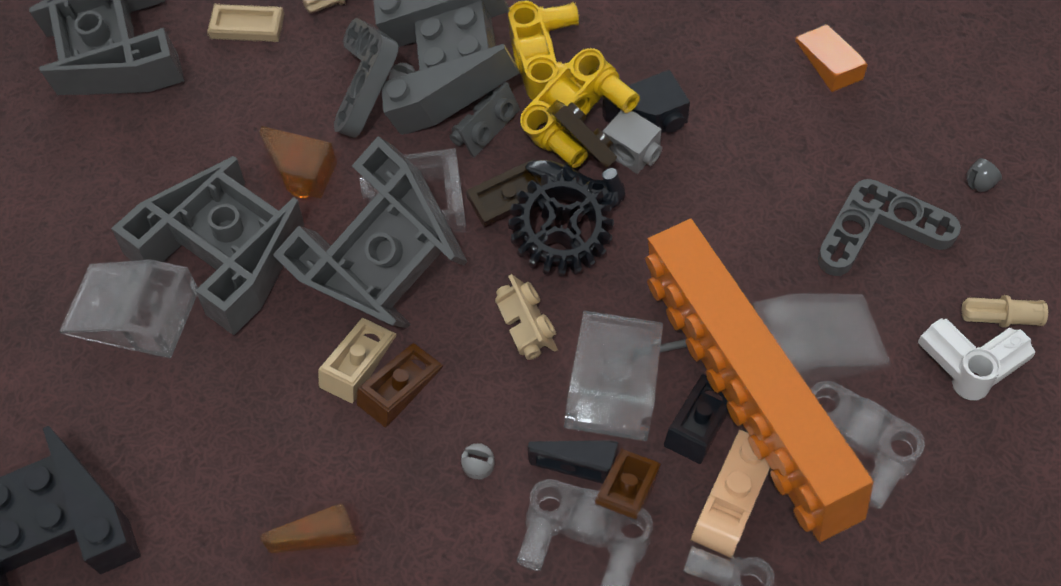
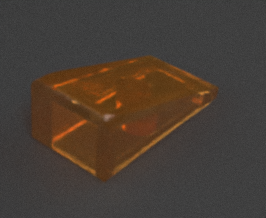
[260,503,359,553]

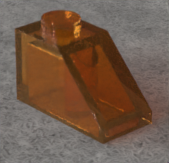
[259,126,337,199]

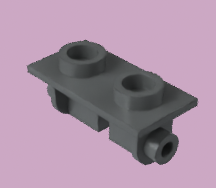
[449,82,520,158]

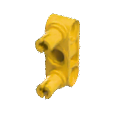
[508,1,597,100]
[520,48,640,168]

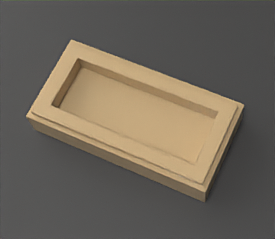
[207,4,284,42]

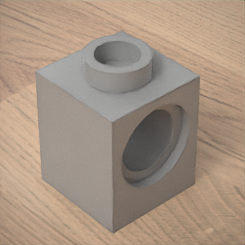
[602,110,662,174]

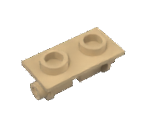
[495,274,558,360]

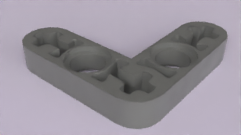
[334,18,398,139]
[817,179,961,276]

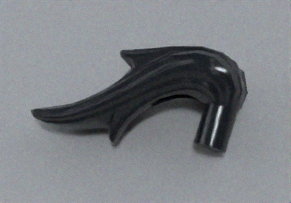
[525,160,626,209]

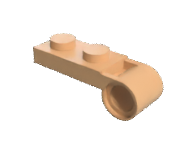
[691,430,770,558]

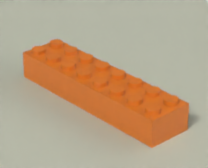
[645,218,874,543]

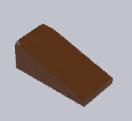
[356,343,443,428]
[594,449,661,520]

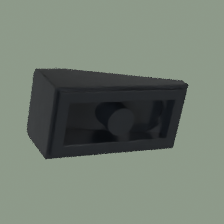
[664,374,728,464]
[528,440,618,484]

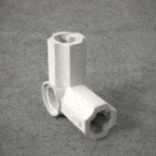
[918,318,1035,400]

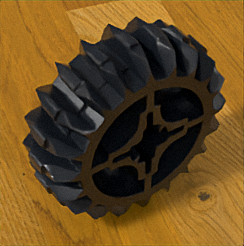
[508,171,614,277]

